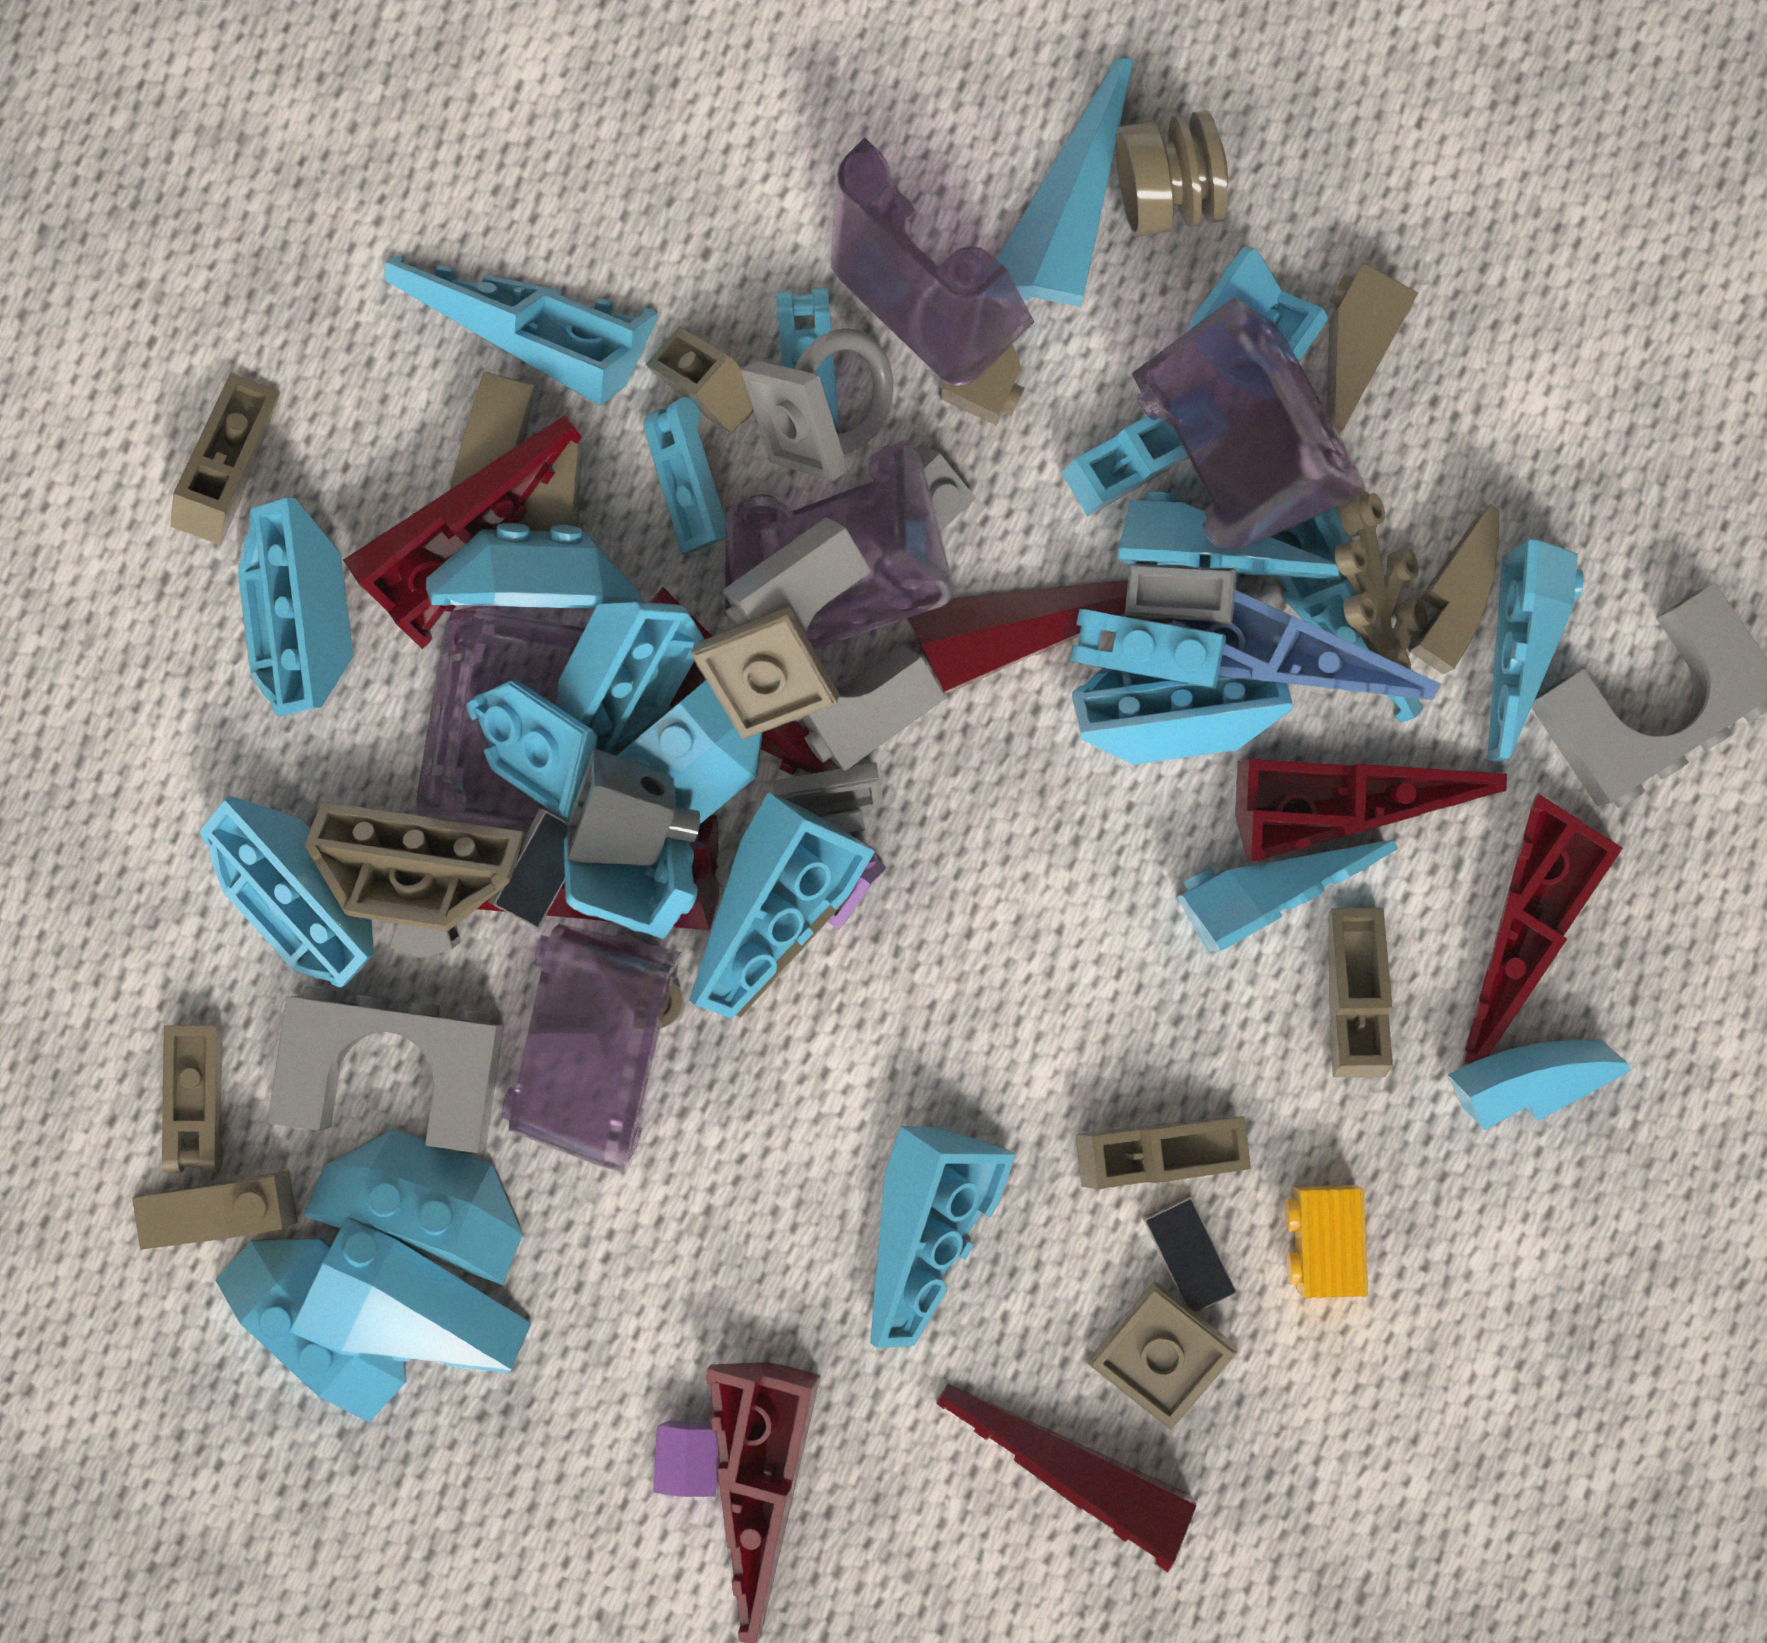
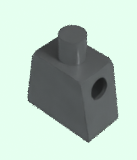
[567,749,700,865]

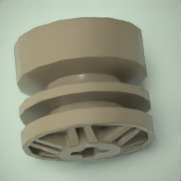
[1116,110,1228,237]

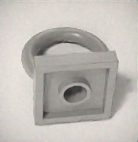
[740,328,893,481]

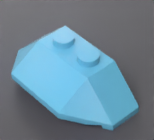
[238,497,354,716]
[426,523,645,609]
[557,602,705,756]
[1072,668,1293,765]
[617,680,762,825]
[200,796,374,987]
[304,1129,522,1285]
[215,1238,407,1422]

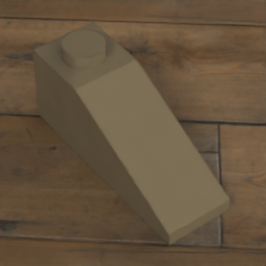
[1326,263,1418,436]
[170,373,280,545]
[132,1171,297,1250]

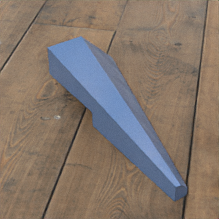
[1170,590,1442,700]

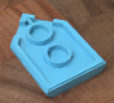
[464,679,598,822]

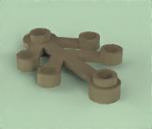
[1335,491,1427,669]

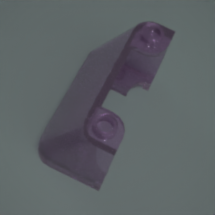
[830,137,1035,386]
[1131,297,1366,552]
[725,441,952,649]
[416,606,585,833]
[501,924,682,1173]

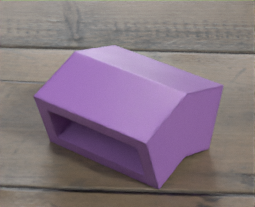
[653,1421,719,1497]

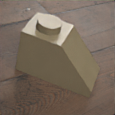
[941,295,1025,426]
[646,326,754,434]

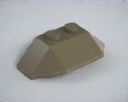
[305,801,525,931]

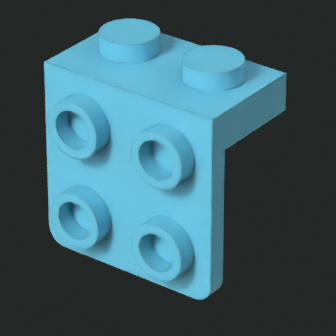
[1189,246,1329,403]
[564,836,697,939]

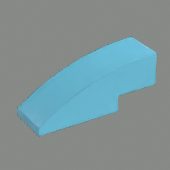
[1061,386,1231,517]
[1448,1040,1631,1130]

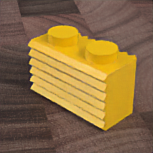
[1285,1185,1368,1298]

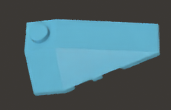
[1118,492,1342,580]
[1487,539,1584,762]
[689,792,875,1019]
[1177,840,1398,951]
[870,1126,1016,1348]
[290,1217,532,1373]

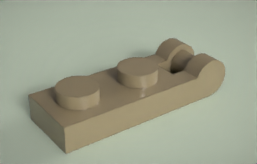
[162,1025,223,1173]

